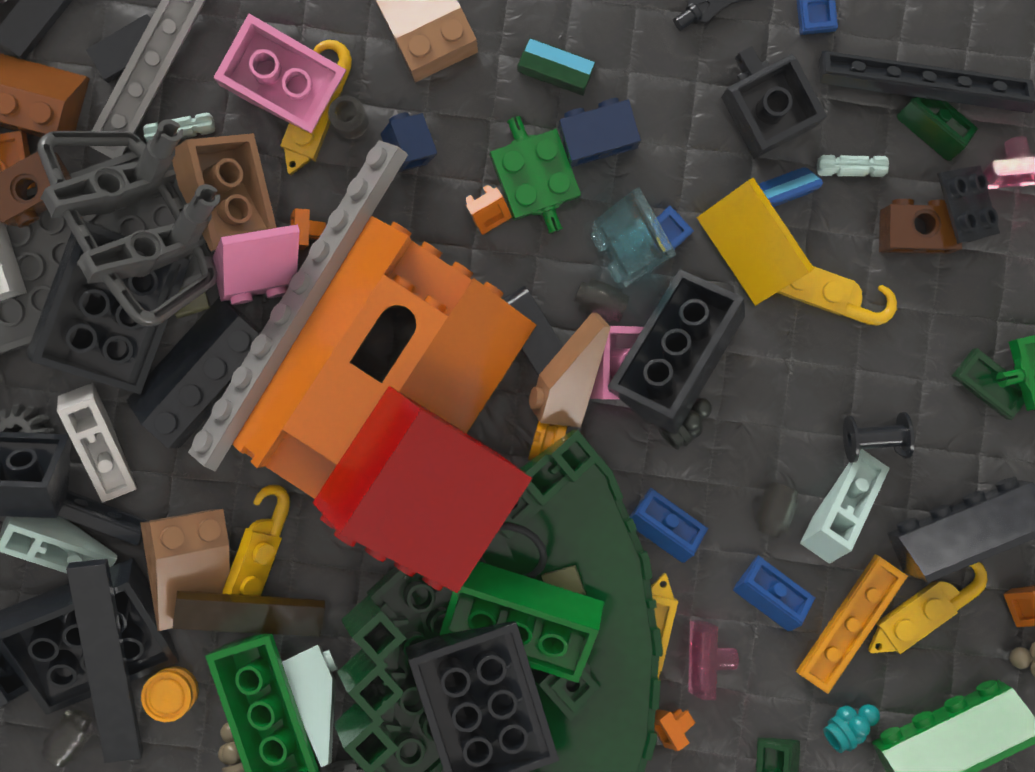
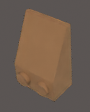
[375,0,478,83]
[172,133,277,251]
[140,509,230,631]

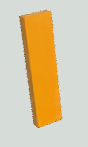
[796,554,908,694]

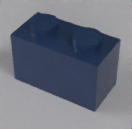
[558,98,641,168]

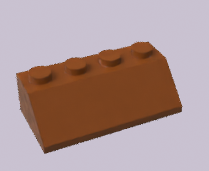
[0,53,90,138]

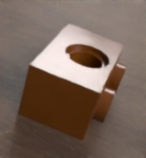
[0,151,72,228]
[879,199,962,254]

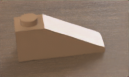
[529,313,611,428]

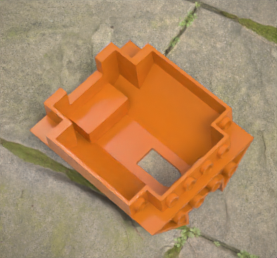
[232,216,537,499]

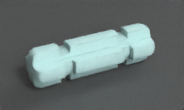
[143,112,215,142]
[817,155,889,177]

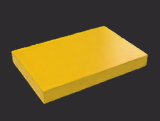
[696,177,814,306]

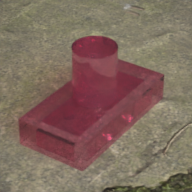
[983,136,1035,189]
[688,620,739,700]

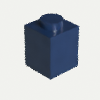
[380,112,437,173]

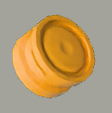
[528,421,567,460]
[141,666,199,723]

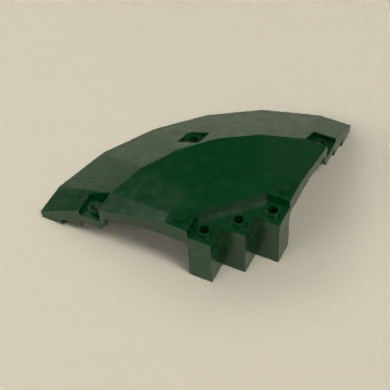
[333,429,663,772]

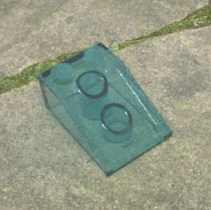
[590,187,676,288]

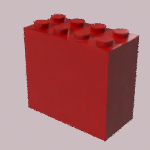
[312,386,533,593]

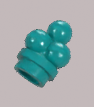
[823,704,880,753]

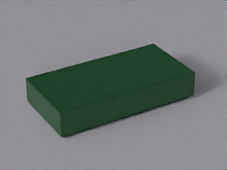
[951,348,1025,420]

